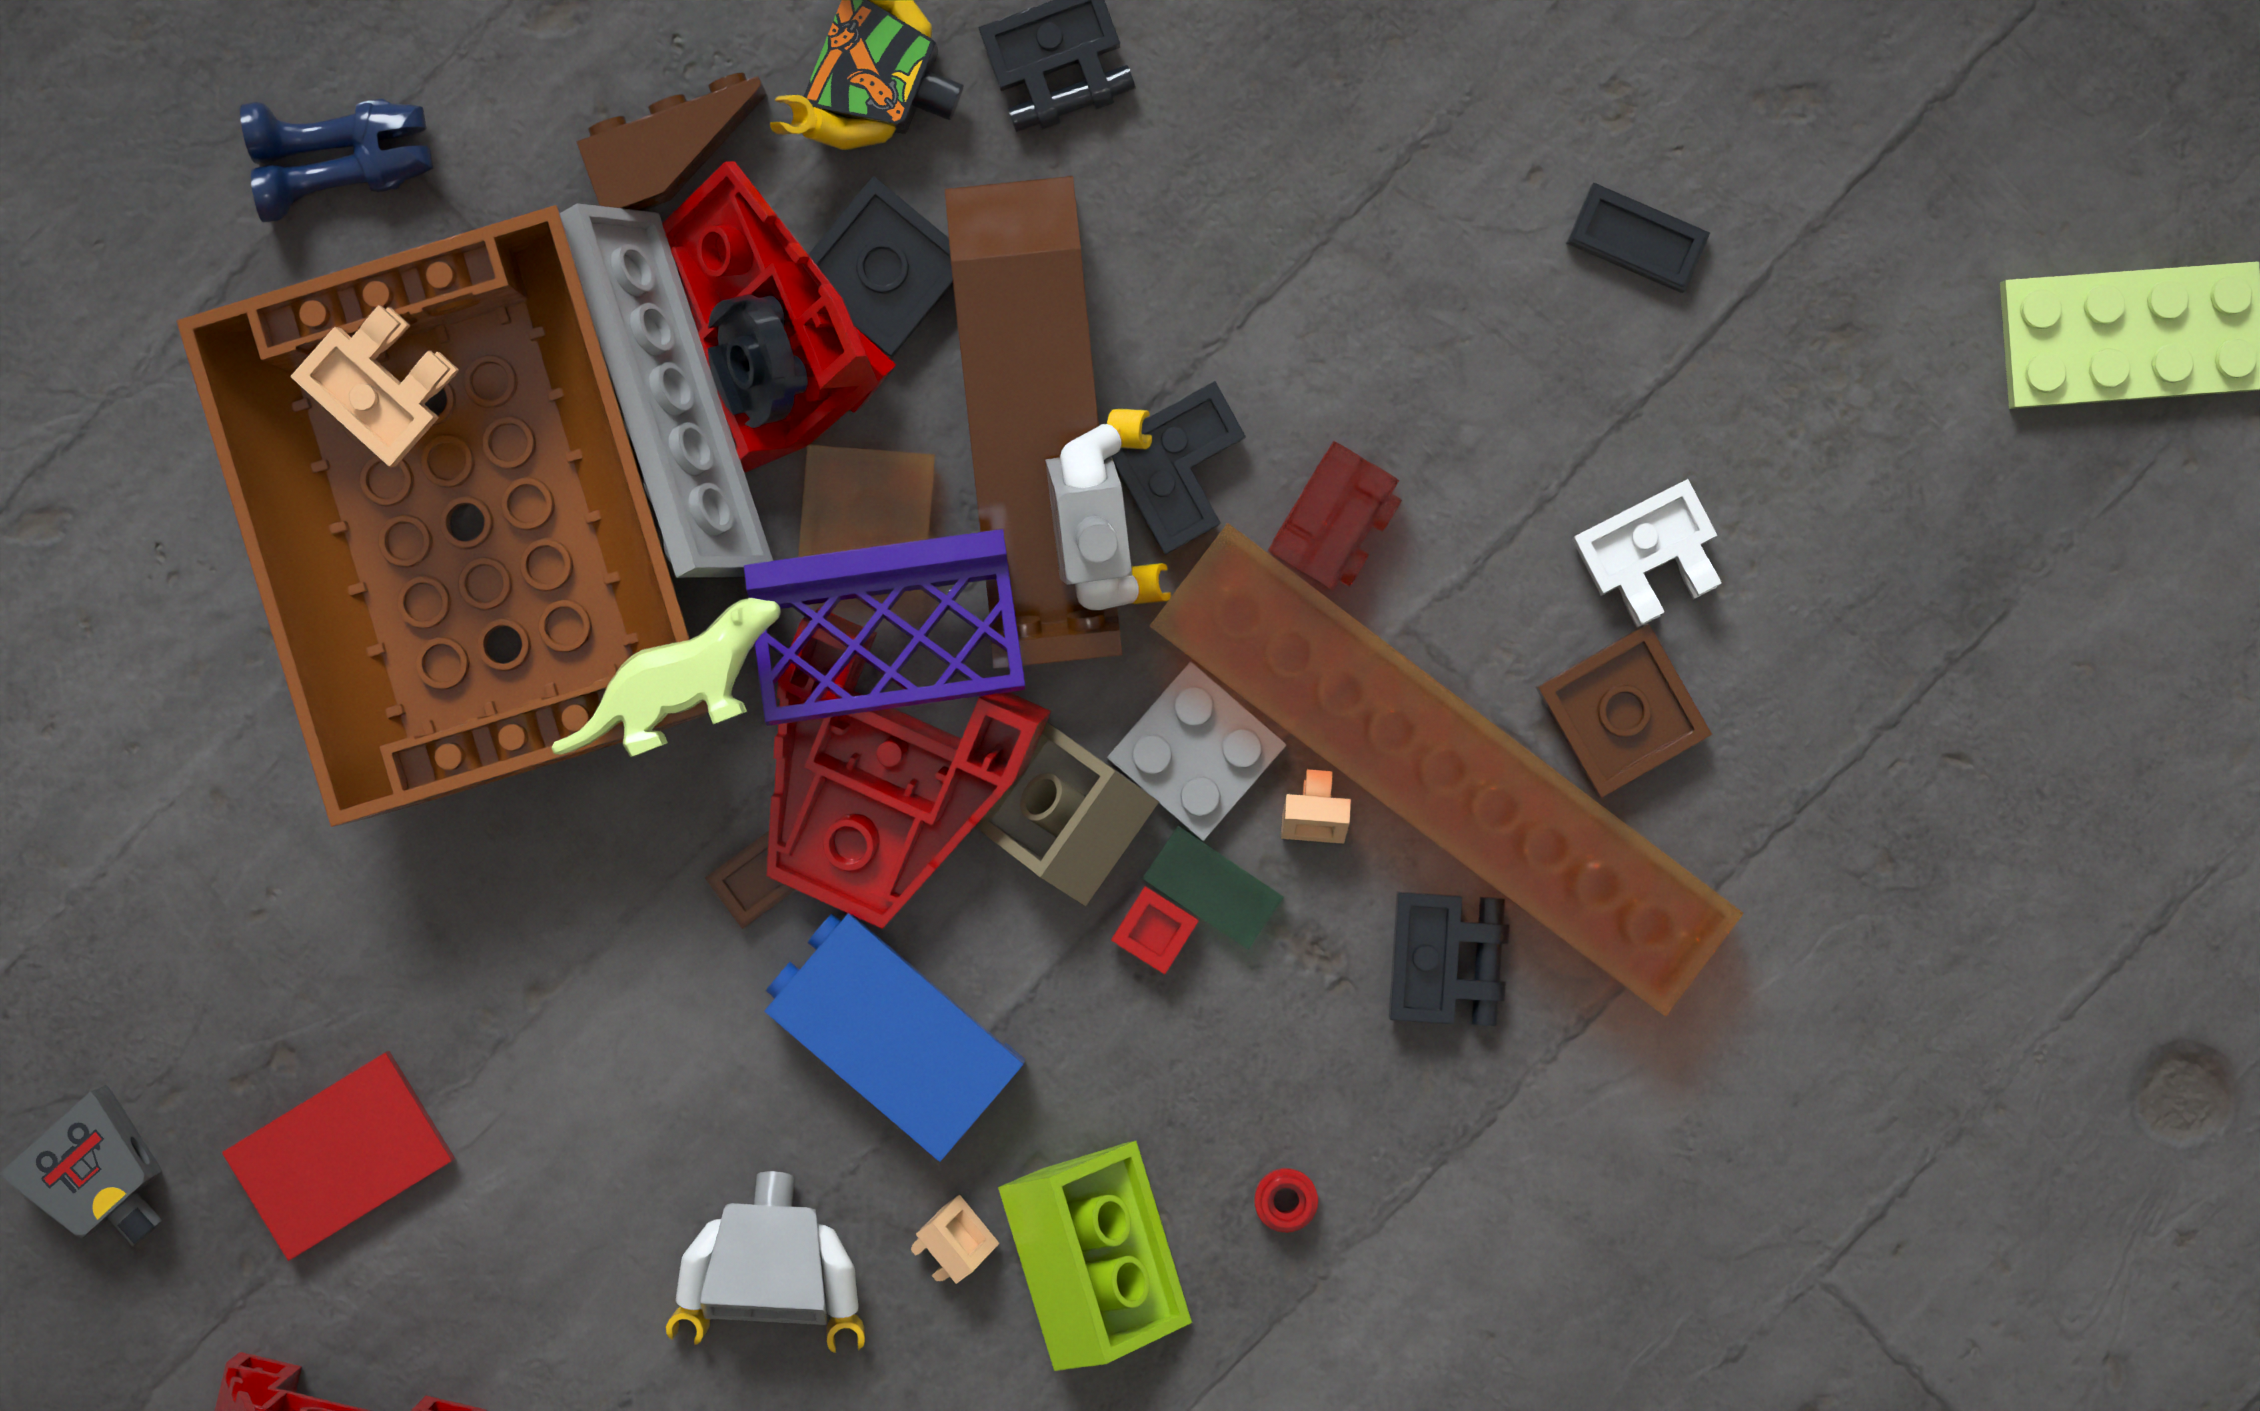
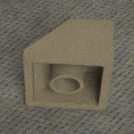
[975,722,1159,906]

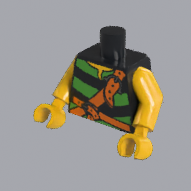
[770,0,964,150]

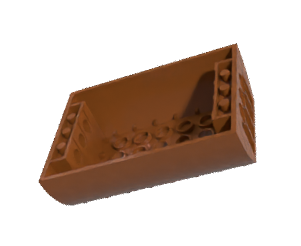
[176,205,709,827]

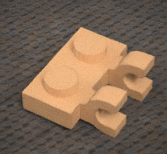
[290,305,459,467]

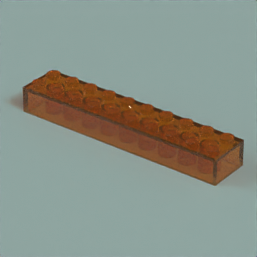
[1149,523,1744,1016]

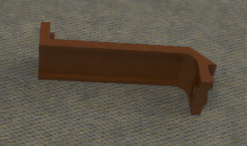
[945,176,1122,668]

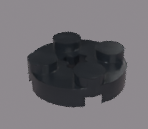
[708,294,808,428]

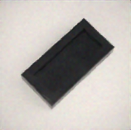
[1566,182,1710,293]

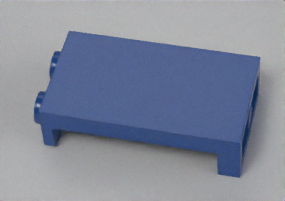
[764,913,1025,1162]

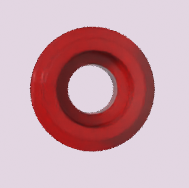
[1254,1168,1318,1233]

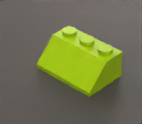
[998,1141,1192,1371]

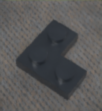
[1111,381,1246,555]

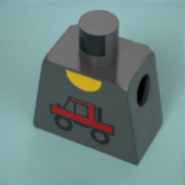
[0,1085,163,1246]

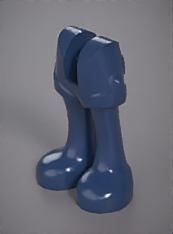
[240,98,433,223]

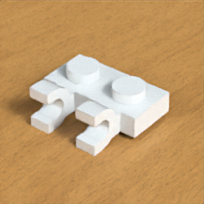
[1572,479,1721,628]

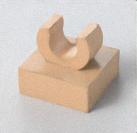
[1281,769,1351,844]
[911,1194,1000,1284]

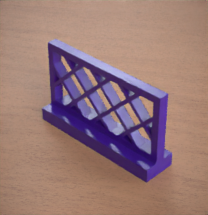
[744,529,1025,726]

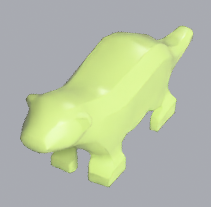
[552,598,781,757]

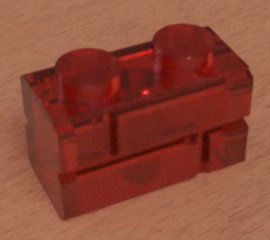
[1265,441,1402,592]

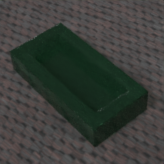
[1142,825,1284,949]

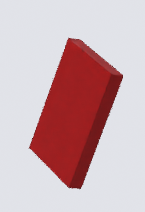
[222,1051,455,1261]

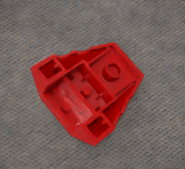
[662,161,879,473]

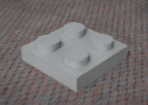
[1107,661,1286,841]

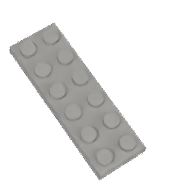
[560,203,773,578]

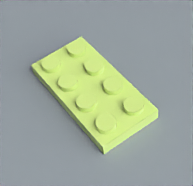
[2000,262,2260,409]

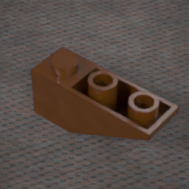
[576,73,767,211]

